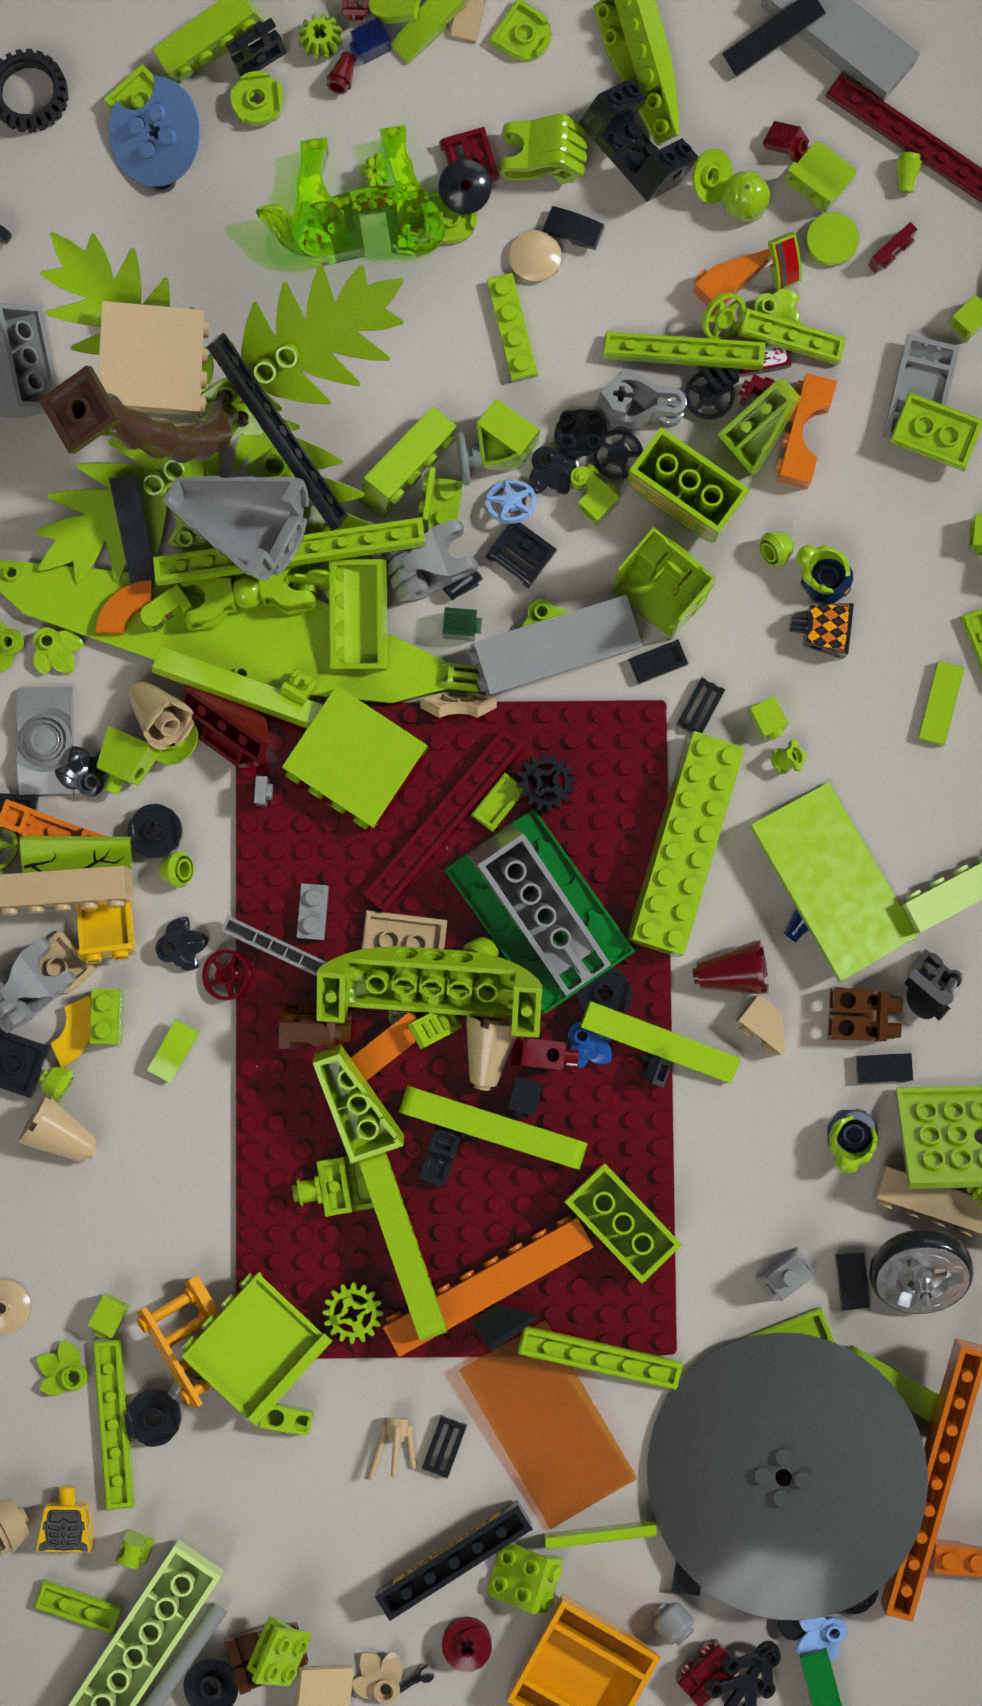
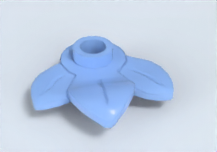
[795,1616,847,1662]

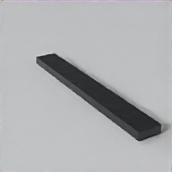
[207,332,348,531]

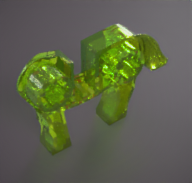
[256,125,445,266]

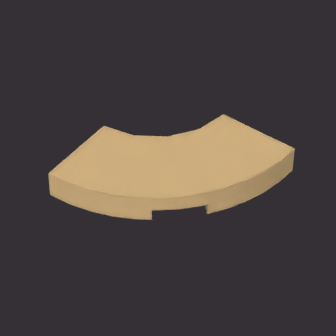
[420,691,497,718]

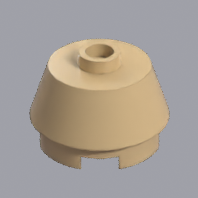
[0,1499,30,1557]

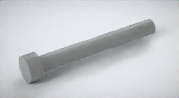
[143,1603,228,1706]

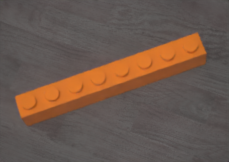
[383,1215,594,1357]

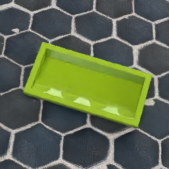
[329,559,388,669]

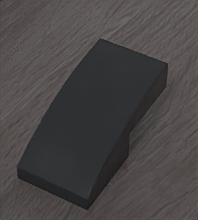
[542,206,605,250]
[419,1124,462,1188]

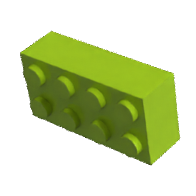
[564,1162,682,1283]

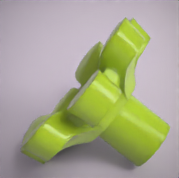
[359,153,389,189]

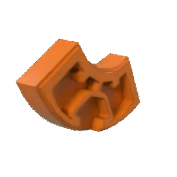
[96,580,153,635]

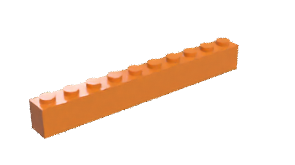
[880,1338,982,1622]

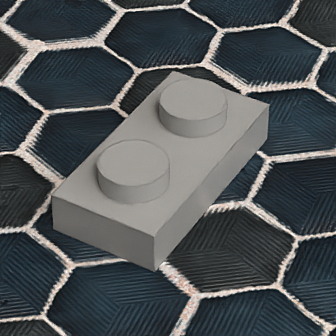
[297,883,329,941]

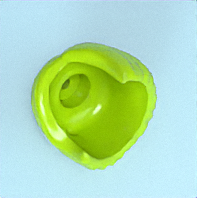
[721,170,770,223]

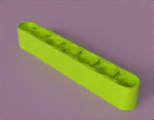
[399,1086,588,1170]
[359,1152,447,1341]

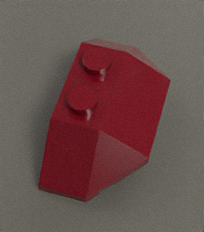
[180,685,270,768]

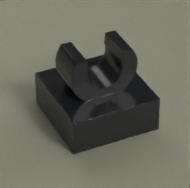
[637,1054,673,1088]

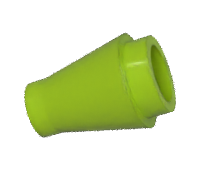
[896,152,922,194]

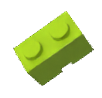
[90,989,124,1045]

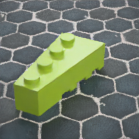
[153,0,266,82]
[313,1044,404,1163]

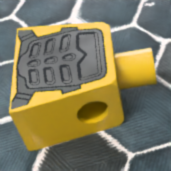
[36,1486,94,1552]

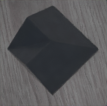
[473,1302,538,1352]

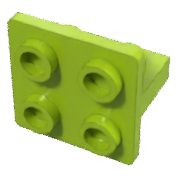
[246,1616,312,1686]

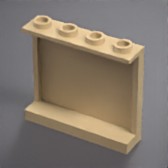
[98,301,209,422]

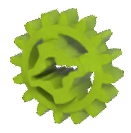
[323,1282,383,1344]

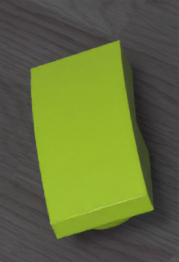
[147,1019,199,1083]

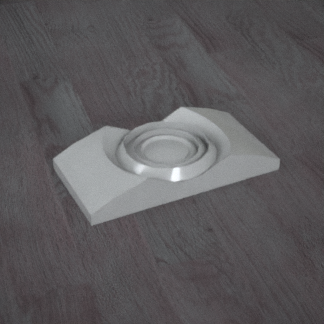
[883,334,960,439]
[16,687,74,796]

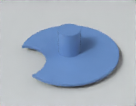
[109,76,201,187]

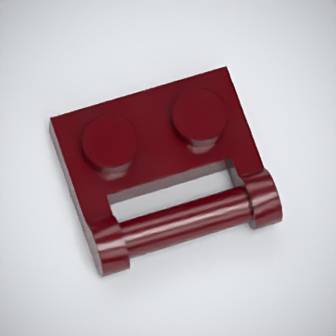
[439,127,499,191]

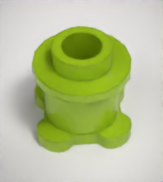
[771,740,807,774]
[292,1175,323,1206]

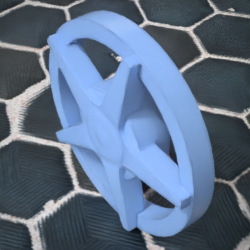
[486,479,536,524]

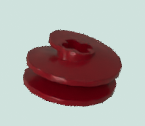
[442,1616,492,1672]

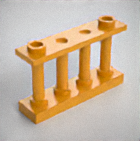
[136,1275,220,1409]

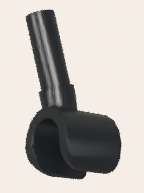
[400,1664,434,1693]

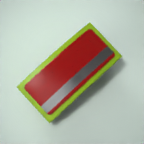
[768,232,802,291]

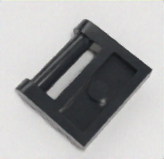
[485,522,557,589]
[908,949,963,1005]

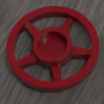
[202,949,251,1001]

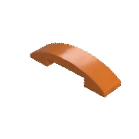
[0,799,107,837]

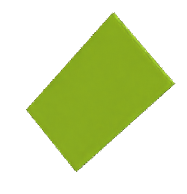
[750,782,918,982]

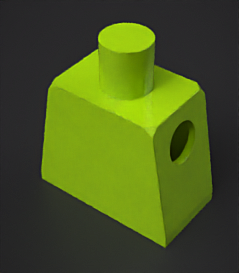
[97,726,162,795]

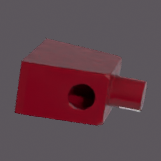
[512,1038,579,1070]

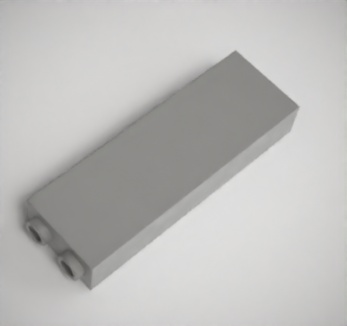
[761,0,920,101]
[468,595,643,697]

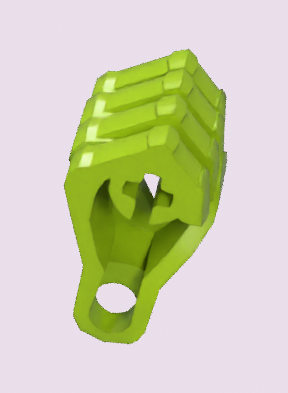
[499,113,588,184]

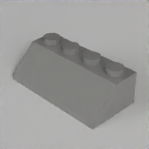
[0,303,57,418]

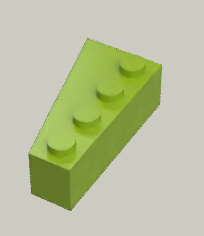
[358,406,457,520]

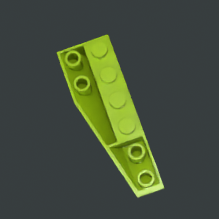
[593,0,680,145]

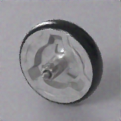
[869,1229,974,1314]

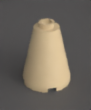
[128,680,194,750]
[466,1016,517,1091]
[18,1094,99,1162]

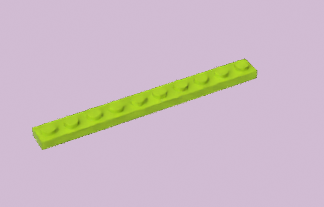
[153,517,426,586]

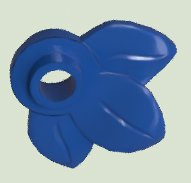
[567,1020,612,1069]

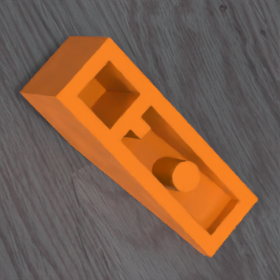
[693,249,772,313]

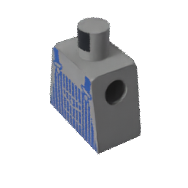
[756,1247,814,1301]

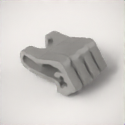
[597,369,687,429]
[381,519,478,601]
[0,938,76,1033]

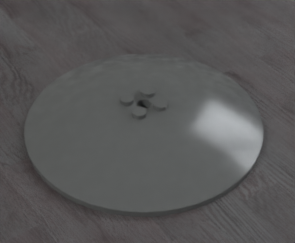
[647,1333,928,1621]

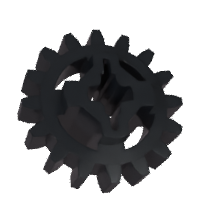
[516,753,576,813]

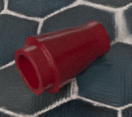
[327,52,357,94]

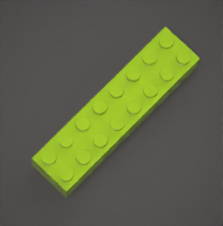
[626,731,745,957]

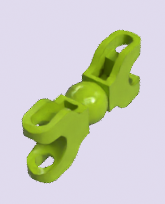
[179,564,317,631]

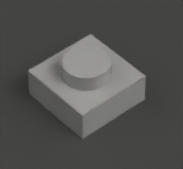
[254,776,273,807]

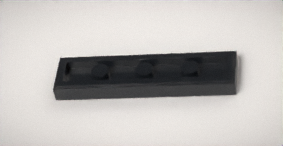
[722,0,826,77]
[109,472,155,584]

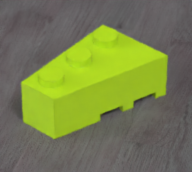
[717,378,801,475]

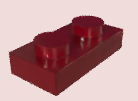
[868,222,918,273]

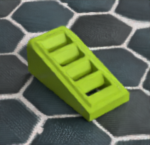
[408,1013,462,1049]

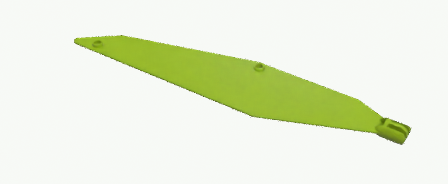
[0,559,480,703]

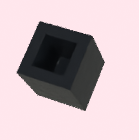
[507,1076,543,1119]

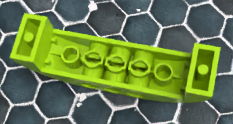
[317,946,542,1038]

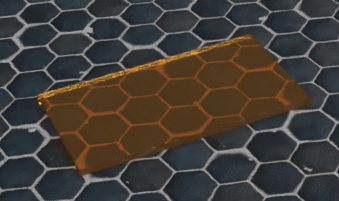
[459,1320,637,1529]

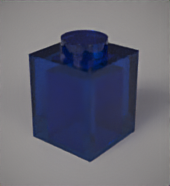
[349,17,392,64]

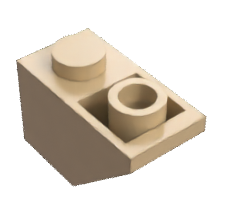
[736,995,786,1055]

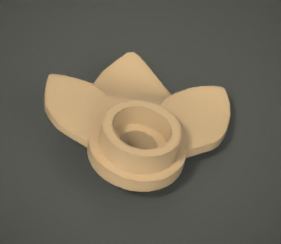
[352,1651,403,1704]

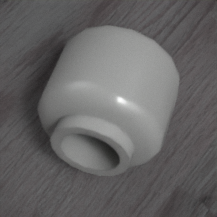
[653,1602,694,1646]

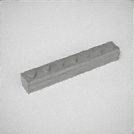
[220,915,327,976]

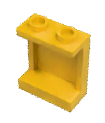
[76,903,136,964]

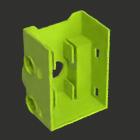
[612,527,716,640]

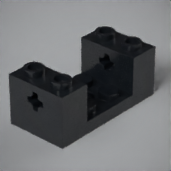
[579,79,699,202]

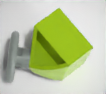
[456,398,540,486]

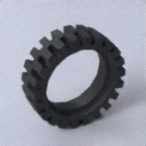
[0,49,69,133]

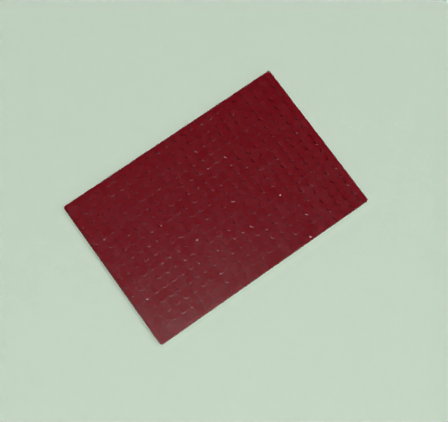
[236,700,677,1358]

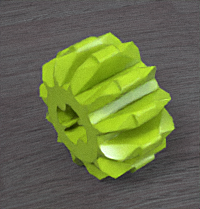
[298,13,343,61]

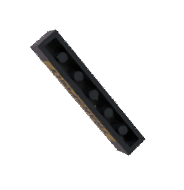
[375,1500,533,1621]

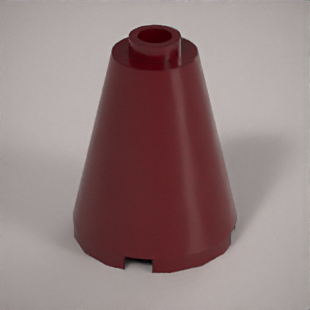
[693,940,769,994]

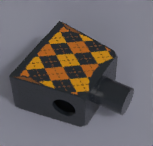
[789,603,854,658]

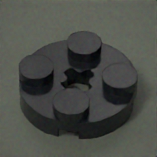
[127,804,183,859]
[577,967,632,1013]
[125,1389,182,1447]

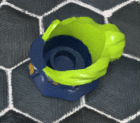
[796,544,854,604]
[827,1108,879,1174]

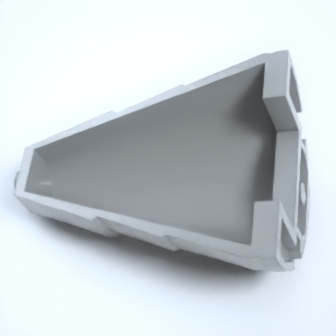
[163,476,309,580]

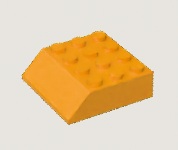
[507,1593,661,1706]

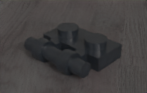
[226,17,287,77]

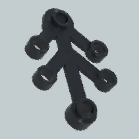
[704,1641,781,1706]

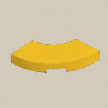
[50,996,91,1068]

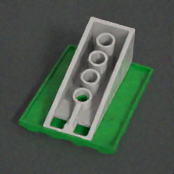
[443,807,635,1014]

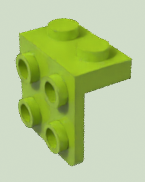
[784,141,856,213]
[487,1543,564,1614]

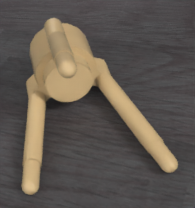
[369,1417,416,1479]

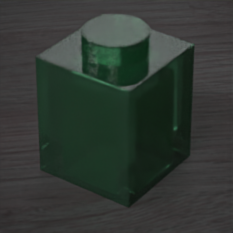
[442,607,482,641]

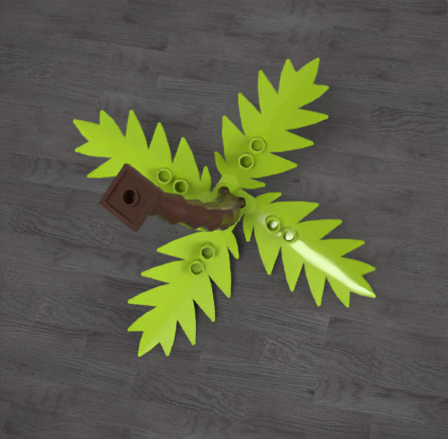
[35,231,404,600]

